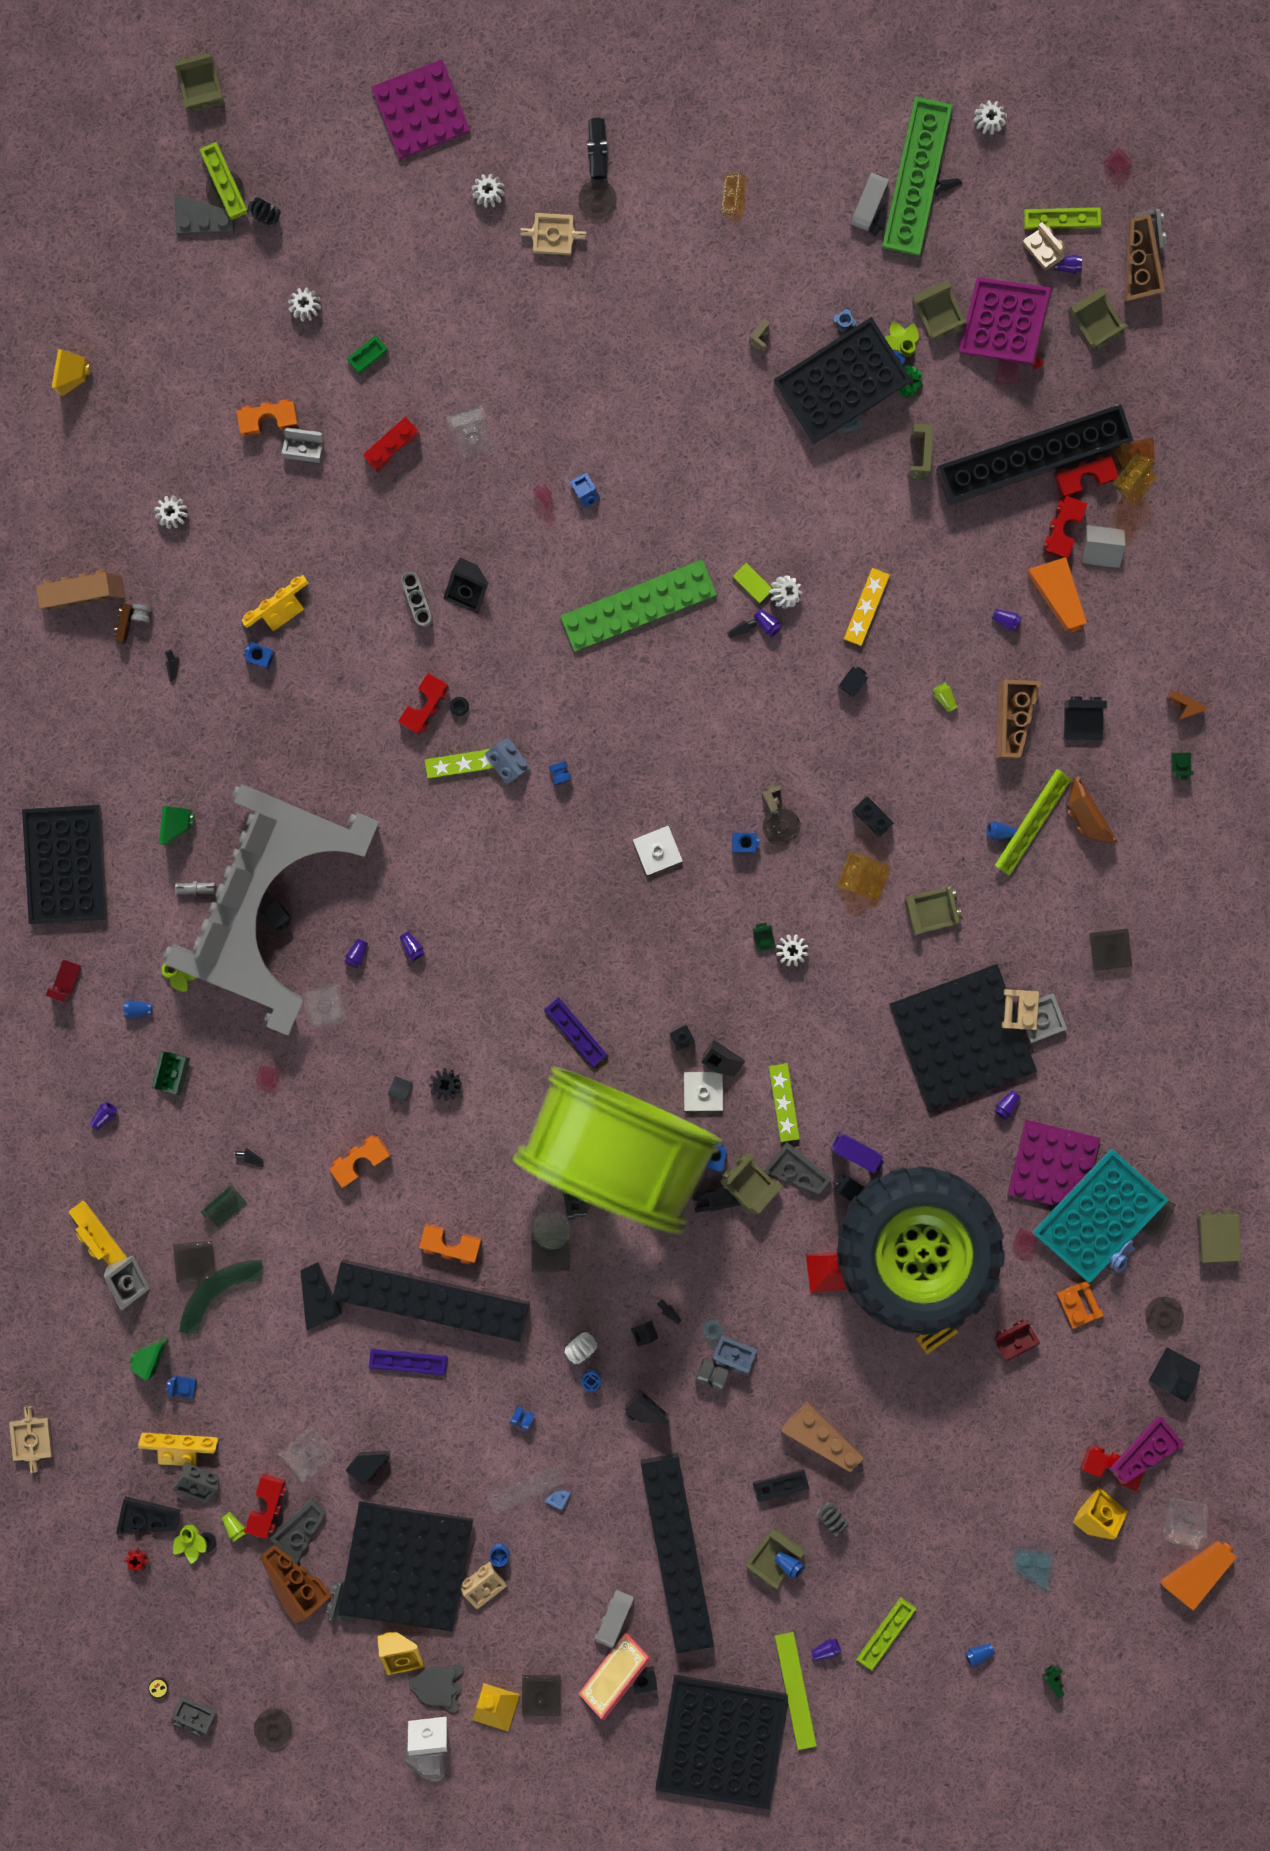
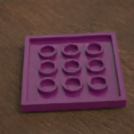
[371,59,471,160]
[959,277,1052,365]
[1007,1119,1100,1206]

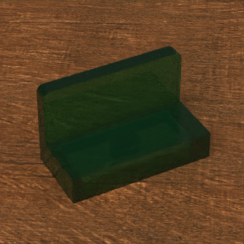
[201,1185,246,1227]

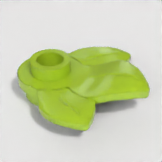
[885,321,919,357]
[162,963,197,992]
[173,1524,207,1564]

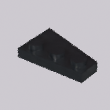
[300,1262,342,1331]
[116,1496,181,1534]

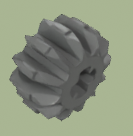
[817,1502,849,1536]

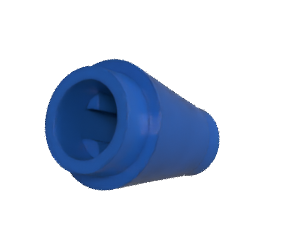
[986,821,1016,840]
[124,1000,151,1019]
[774,1552,804,1579]
[965,1643,995,1667]

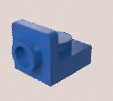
[570,473,600,508]
[166,1375,197,1399]

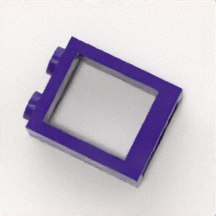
[831,1132,884,1173]

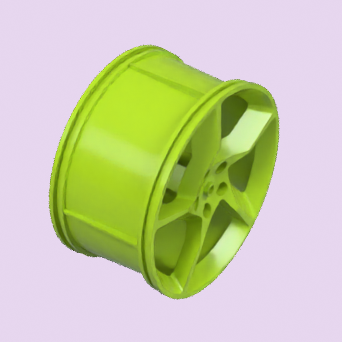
[513,1066,723,1234]

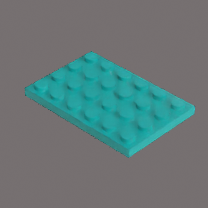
[1032,1148,1169,1283]

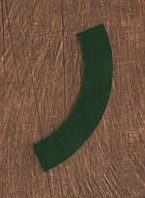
[179,1260,262,1333]

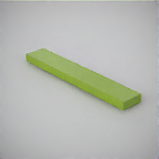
[995,769,1071,876]
[775,1632,816,1750]

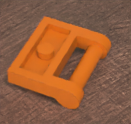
[1057,1280,1104,1329]

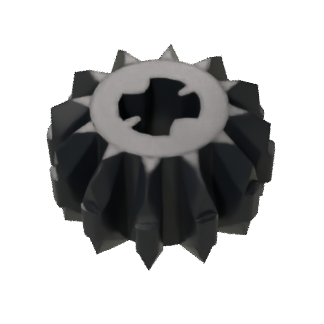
[246,197,281,227]
[429,1068,462,1101]

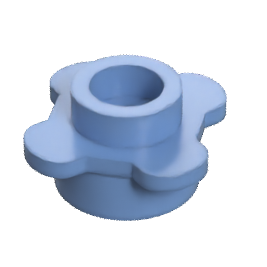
[833,309,856,332]

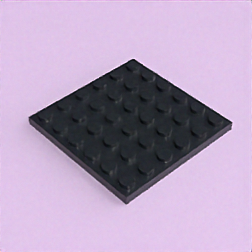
[889,964,1037,1111]
[339,1501,473,1632]
[655,1675,788,1810]

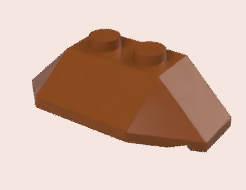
[1066,776,1118,844]

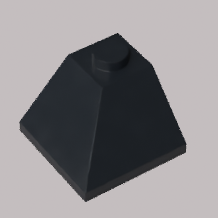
[443,558,489,614]
[1149,1347,1201,1403]
[625,1389,669,1424]

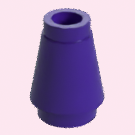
[1054,254,1082,274]
[754,609,782,637]
[992,609,1022,631]
[399,932,425,961]
[344,939,368,968]
[994,1090,1021,1120]
[90,1102,117,1130]
[811,1638,841,1661]

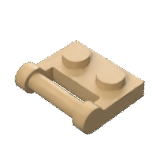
[1002,989,1039,1030]

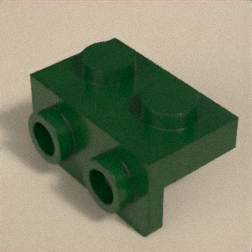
[152,1051,190,1095]

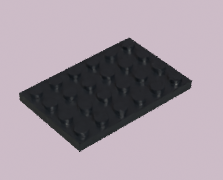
[773,317,912,445]
[22,805,107,924]

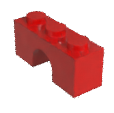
[363,416,420,473]
[1054,455,1119,499]
[1043,496,1088,559]
[398,673,449,735]
[1080,1445,1145,1491]
[244,1473,287,1539]

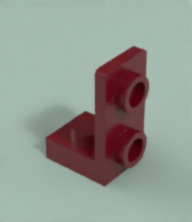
[45,960,81,1002]

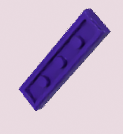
[544,997,608,1068]
[369,1348,447,1375]

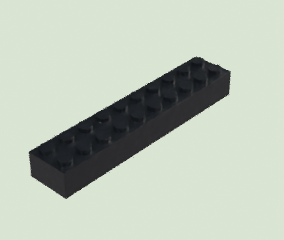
[936,404,1134,506]
[332,1259,530,1342]
[641,1453,714,1654]

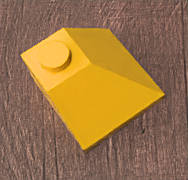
[52,349,91,396]
[1073,1487,1128,1540]
[378,1632,425,1675]
[472,1683,520,1731]

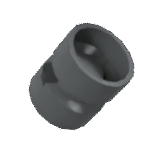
[695,1358,729,1391]

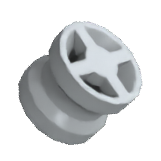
[131,604,152,623]

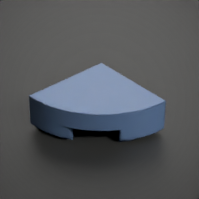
[545,1490,571,1510]

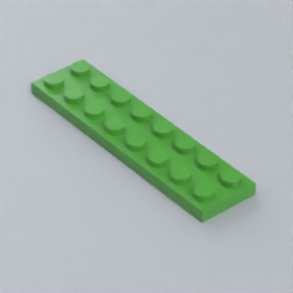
[882,96,952,256]
[560,559,717,652]

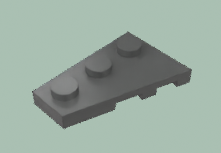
[174,195,234,234]
[763,1142,832,1194]
[269,1498,325,1564]

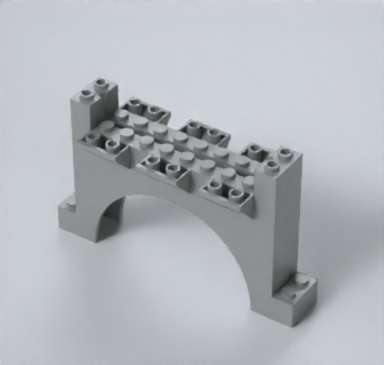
[163,784,379,1035]

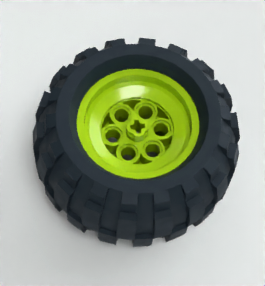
[836,1166,1005,1335]

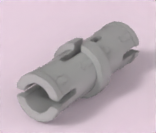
[175,881,216,896]

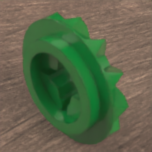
[897,366,923,397]

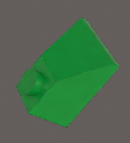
[159,806,195,846]
[129,1338,168,1381]

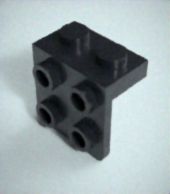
[1064,696,1107,741]

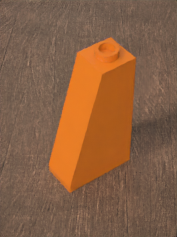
[1027,557,1087,633]
[1160,1541,1237,1611]

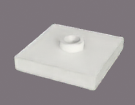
[633,826,682,875]
[684,1072,723,1111]
[408,1717,447,1756]

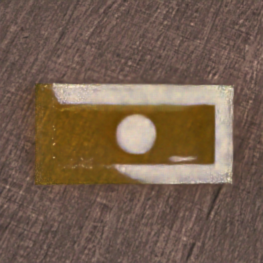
[721,173,747,215]

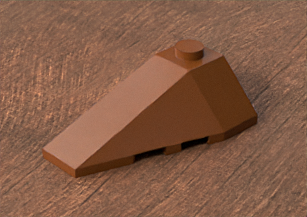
[260,1545,331,1624]

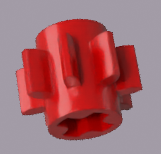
[124,1547,150,1573]

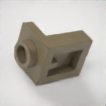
[749,319,770,352]
[762,784,782,815]

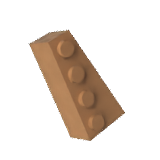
[1124,214,1165,301]
[36,570,125,610]
[996,680,1042,759]
[781,1401,864,1472]

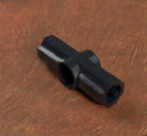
[588,117,607,180]

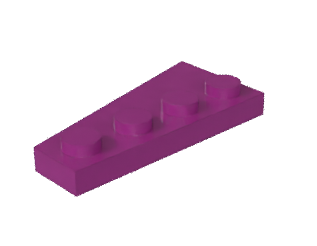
[1110,1416,1185,1483]

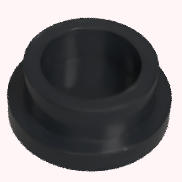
[450,697,469,716]

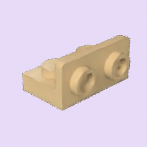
[1023,222,1065,271]
[461,1562,507,1609]

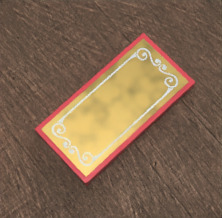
[578,1633,652,1720]

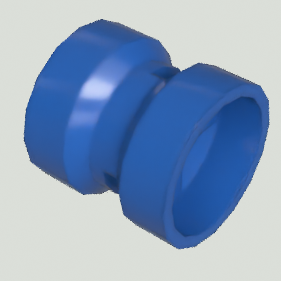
[549,761,572,785]
[582,1369,601,1392]
[509,1406,535,1431]
[490,1544,509,1567]

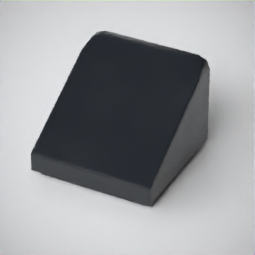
[387,1076,413,1101]
[631,1320,658,1346]

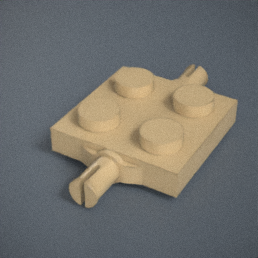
[520,213,586,255]
[9,1406,53,1473]

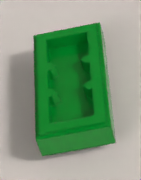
[347,335,389,375]

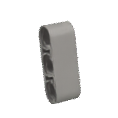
[850,172,889,231]
[401,572,433,628]
[594,1589,633,1648]

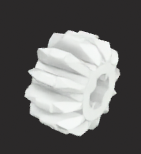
[974,100,1007,135]
[472,174,505,208]
[288,288,321,321]
[155,496,188,529]
[769,576,803,609]
[776,935,808,966]
[564,1332,597,1364]

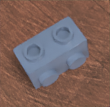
[485,738,530,784]
[713,1335,757,1374]

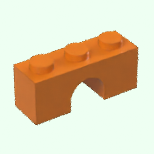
[236,399,299,437]
[329,1135,391,1188]
[419,1223,482,1265]

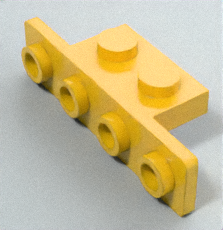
[242,575,308,632]
[69,1201,127,1266]
[138,1433,218,1466]

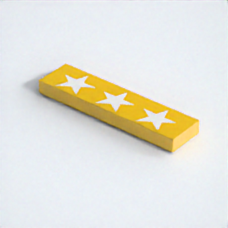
[844,568,890,646]

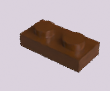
[114,603,133,644]

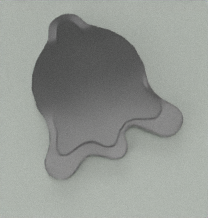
[409,1663,463,1712]

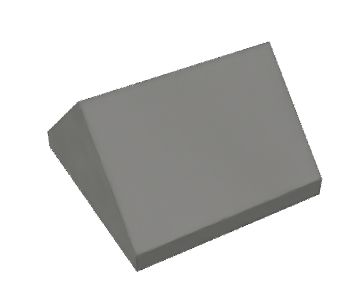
[1081,525,1126,568]
[104,1256,150,1310]

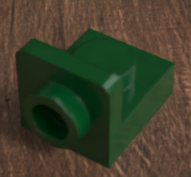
[1171,753,1194,780]
[752,922,776,951]
[1042,1664,1065,1699]

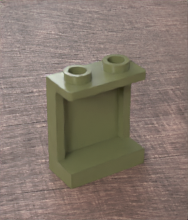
[174,53,225,113]
[912,280,968,342]
[1068,287,1127,350]
[907,424,934,481]
[904,886,962,935]
[720,1154,783,1215]
[1197,1210,1241,1263]
[746,1526,805,1589]

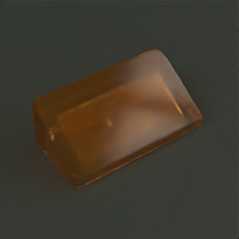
[1116,437,1155,467]

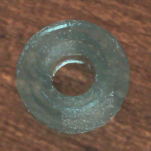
[703,1320,722,1339]

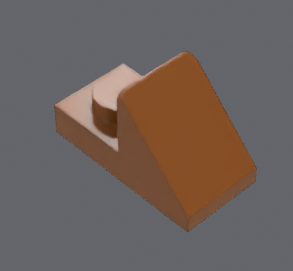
[1166,690,1207,721]

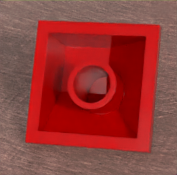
[806,1252,847,1293]

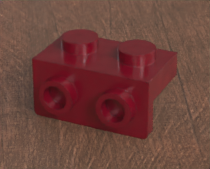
[994,1320,1040,1362]

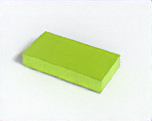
[733,563,772,604]

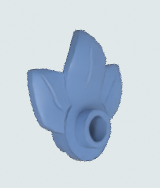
[1110,1240,1135,1273]

